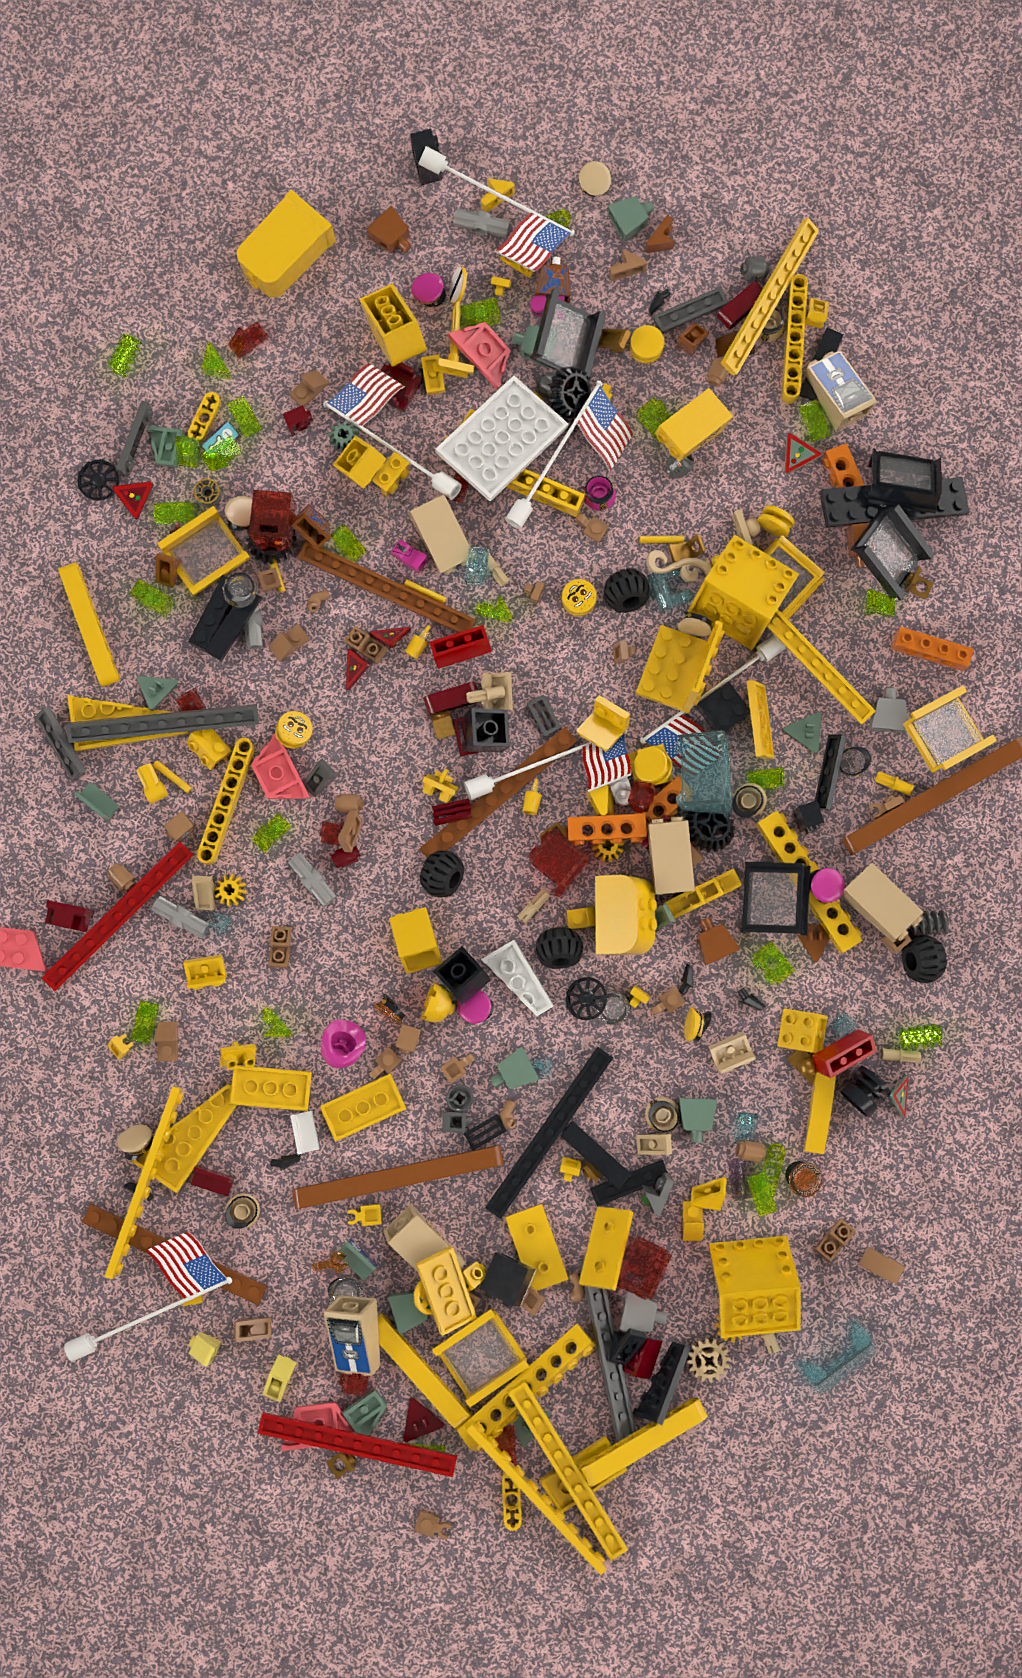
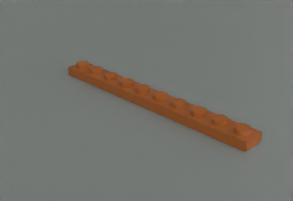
[298,541,476,633]
[419,727,577,858]
[82,1204,268,1305]

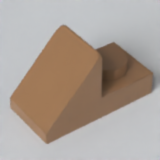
[609,249,647,282]
[289,370,329,407]
[269,624,310,662]
[155,1022,178,1061]
[234,1317,272,1343]

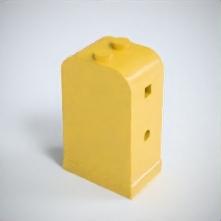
[237,189,336,298]

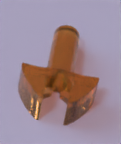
[312,1251,349,1275]

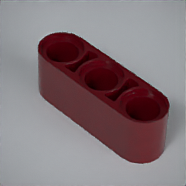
[716,281,763,330]
[423,682,478,717]

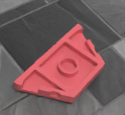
[447,322,511,389]
[251,733,310,799]
[0,927,47,972]
[282,1402,355,1451]

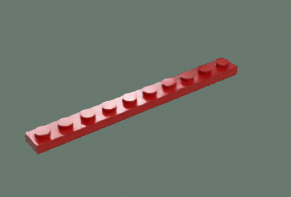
[41,841,194,991]
[257,1412,458,1477]

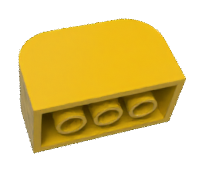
[359,283,427,367]
[595,875,657,956]

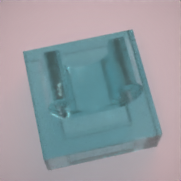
[209,913,233,935]
[830,1013,857,1037]
[533,1057,554,1078]

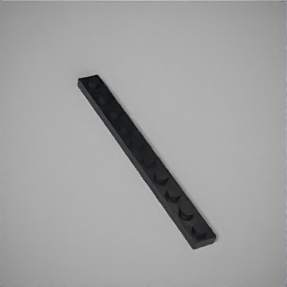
[485,1046,613,1219]

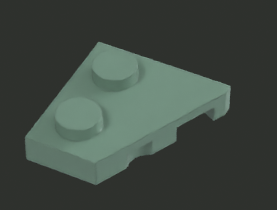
[147,426,184,468]
[342,1388,387,1436]

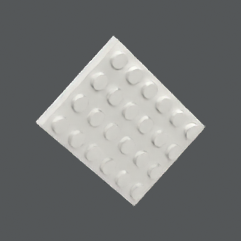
[435,376,569,501]

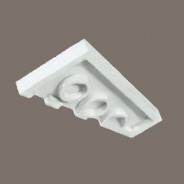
[481,940,554,1016]

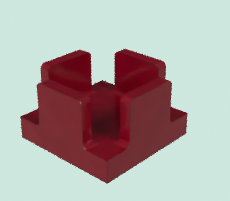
[381,363,423,412]
[45,900,94,932]

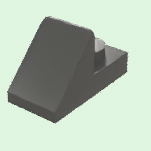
[303,759,336,797]
[642,1172,674,1217]

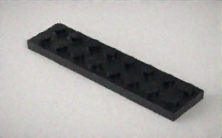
[819,477,970,528]

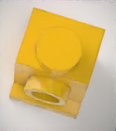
[461,1261,487,1292]

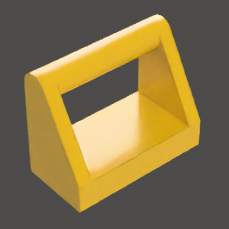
[586,785,608,816]

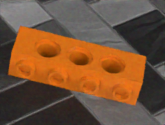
[822,443,865,488]
[891,626,974,671]
[621,776,694,845]
[567,814,647,846]

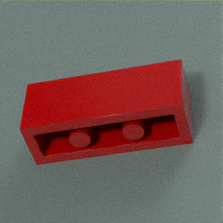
[429,625,492,669]
[812,1029,877,1078]

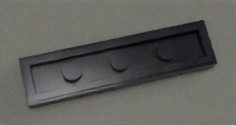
[799,327,844,402]
[205,587,262,662]
[814,734,846,810]
[561,1122,632,1189]
[590,1159,668,1207]

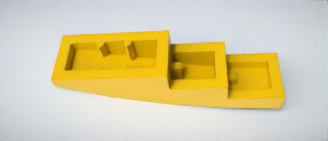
[663,868,743,919]
[804,1072,836,1154]

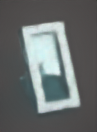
[464,547,493,585]
[733,1112,758,1144]

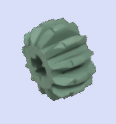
[328,420,360,453]

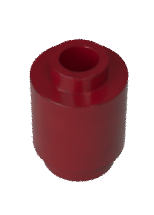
[331,846,361,868]

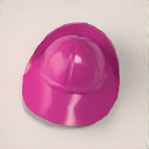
[321,1019,366,1068]

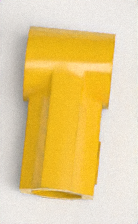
[136,763,168,804]

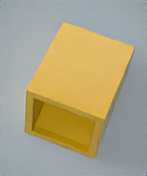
[389,907,443,975]

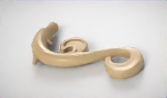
[646,550,712,583]

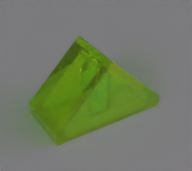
[201,342,232,380]

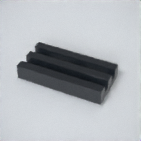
[463,1114,507,1150]

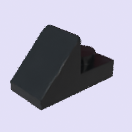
[609,1328,647,1366]

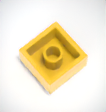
[333,435,386,489]

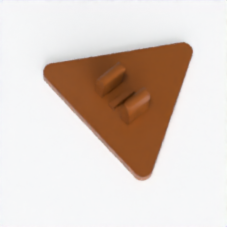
[797,925,830,962]

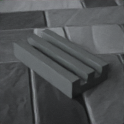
[527,695,562,737]

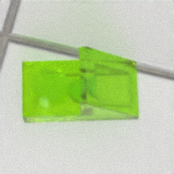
[200,435,242,472]
[174,436,200,468]
[331,523,367,563]
[864,589,895,618]
[475,594,513,624]
[748,767,785,790]
[251,813,292,853]
[261,1006,295,1037]

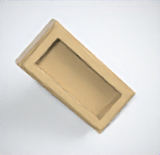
[732,509,760,545]
[192,876,216,910]

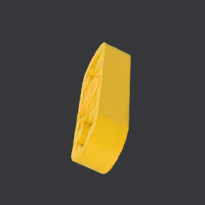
[188,392,221,444]
[502,1472,522,1531]

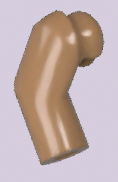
[307,589,330,613]
[500,1099,516,1129]
[568,1271,585,1302]

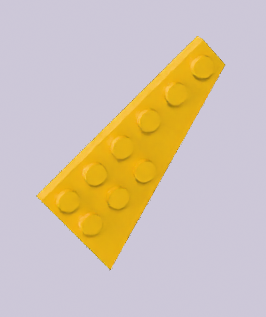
[67,695,189,752]
[131,1084,238,1193]

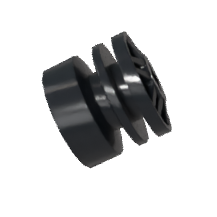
[838,1065,891,1118]

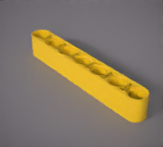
[781,274,808,404]
[58,562,120,687]
[197,738,255,865]
[378,1313,472,1430]
[580,1397,708,1486]

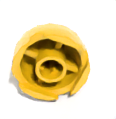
[420,982,455,1023]

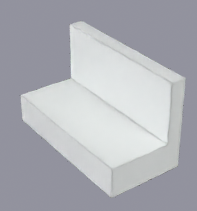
[290,1111,320,1154]

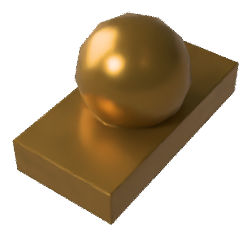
[598,329,631,353]
[786,1050,817,1086]

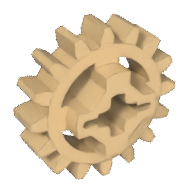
[687,1337,730,1383]

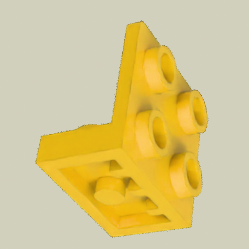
[576,695,630,751]
[777,1009,828,1053]

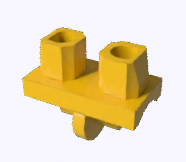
[422,769,459,803]
[219,1041,256,1070]

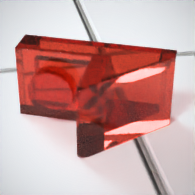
[228,321,269,359]
[495,1426,517,1470]

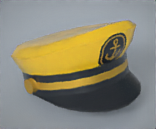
[684,1006,712,1042]

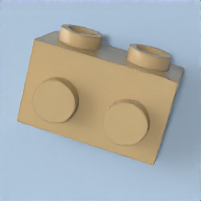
[481,672,513,711]
[708,1032,756,1074]

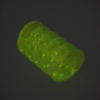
[107,334,143,378]
[899,1024,943,1051]

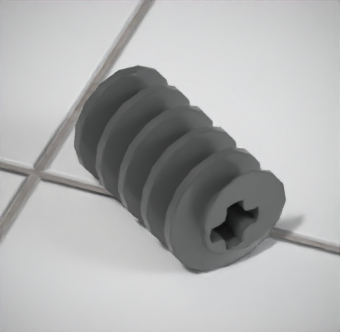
[907,910,949,936]

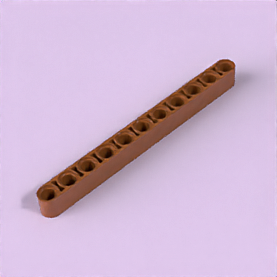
[841,737,1022,856]
[292,1145,504,1209]

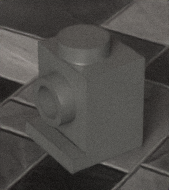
[442,1111,470,1132]

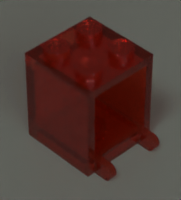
[249,490,297,550]
[529,829,590,897]
[617,1233,672,1300]

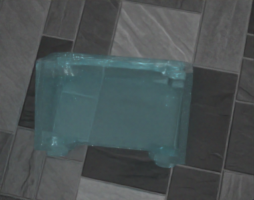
[675,730,732,814]
[793,1317,877,1395]

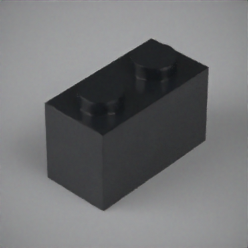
[793,801,824,834]

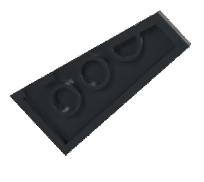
[632,1341,691,1425]

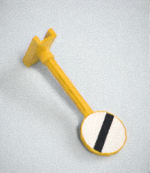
[432,266,474,378]

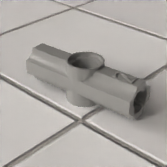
[453,208,511,238]
[241,590,263,649]
[288,852,337,907]
[151,896,210,938]

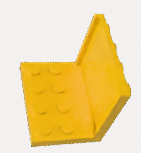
[687,535,799,651]
[635,620,725,714]
[709,1236,801,1338]

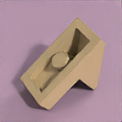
[636,1133,672,1155]

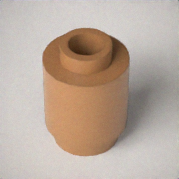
[706,357,728,387]
[335,794,364,814]
[107,863,135,891]
[736,1140,766,1163]

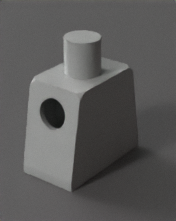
[869,688,908,733]
[619,1290,667,1332]

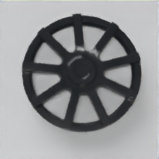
[77,459,120,501]
[566,977,607,1021]

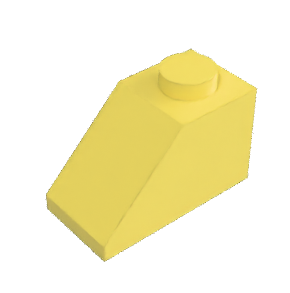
[188,1332,222,1367]
[262,1355,297,1402]

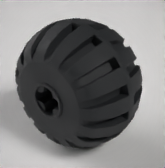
[604,568,650,613]
[420,850,464,898]
[535,927,584,969]
[901,935,947,983]

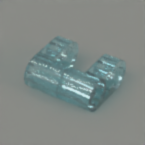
[647,568,694,612]

